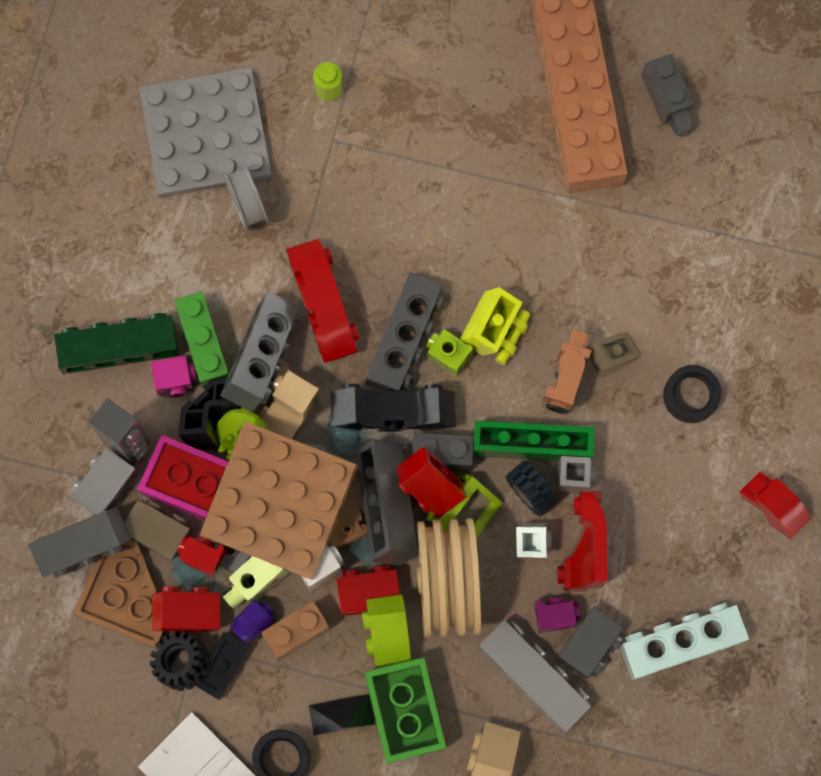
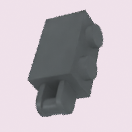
[641,54,694,137]

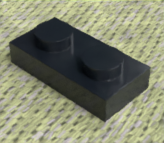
[193,632,251,700]

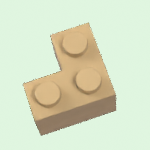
[259,370,320,440]
[464,722,521,776]

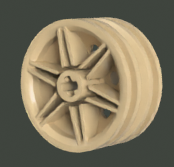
[417,518,481,638]

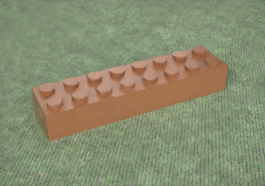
[530,0,628,194]

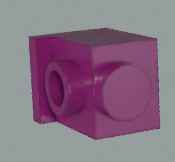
[534,597,581,633]

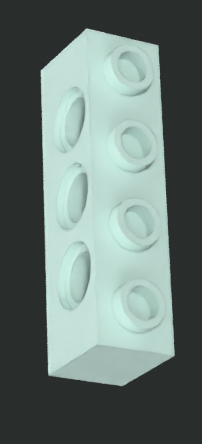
[619,603,749,681]

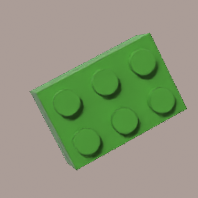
[365,658,446,764]

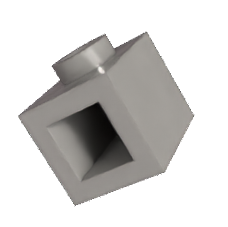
[557,456,596,493]

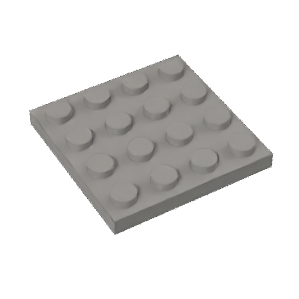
[139,67,272,198]

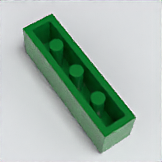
[473,421,595,461]

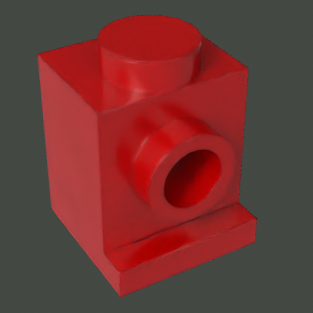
[177,536,227,578]

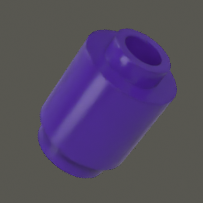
[230,600,275,644]

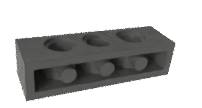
[366,272,445,391]
[220,291,299,412]

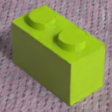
[362,595,411,667]

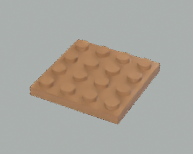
[200,421,358,580]

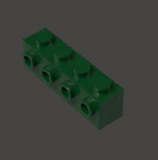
[54,313,179,375]

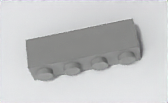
[478,620,592,734]

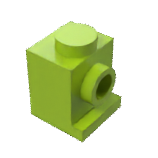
[426,329,473,377]

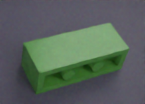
[174,291,229,390]

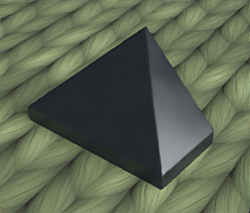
[308,694,374,736]

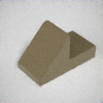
[588,332,641,377]

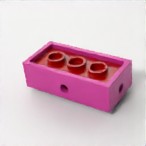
[137,435,228,521]

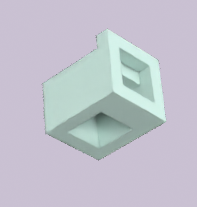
[516,523,552,558]

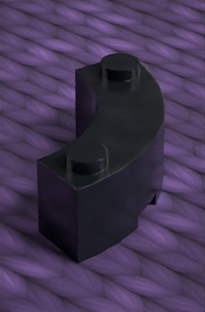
[330,384,456,432]

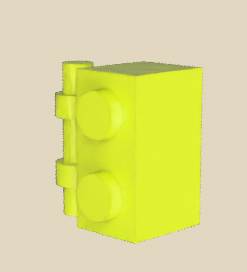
[460,287,531,365]

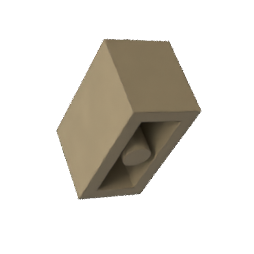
[124,499,192,564]

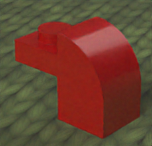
[739,472,811,539]

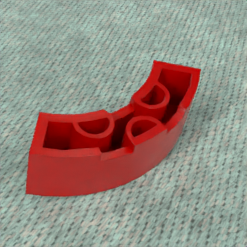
[286,238,359,363]

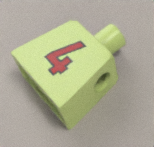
[222,556,291,608]

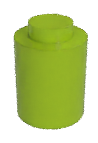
[313,62,342,101]

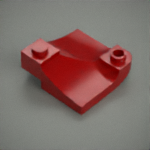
[557,491,608,592]

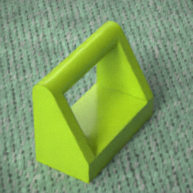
[425,472,503,540]

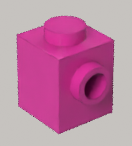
[151,355,197,398]

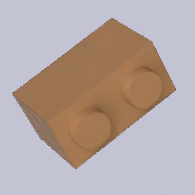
[261,601,330,661]

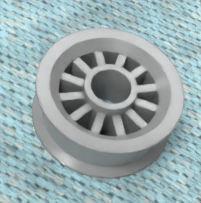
[223,163,268,232]

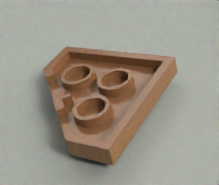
[73,540,164,649]

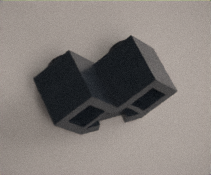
[178,378,242,450]

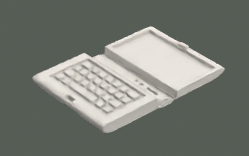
[138,712,256,776]

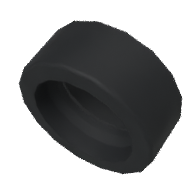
[663,365,721,423]
[251,729,311,776]

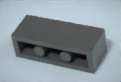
[28,506,131,578]

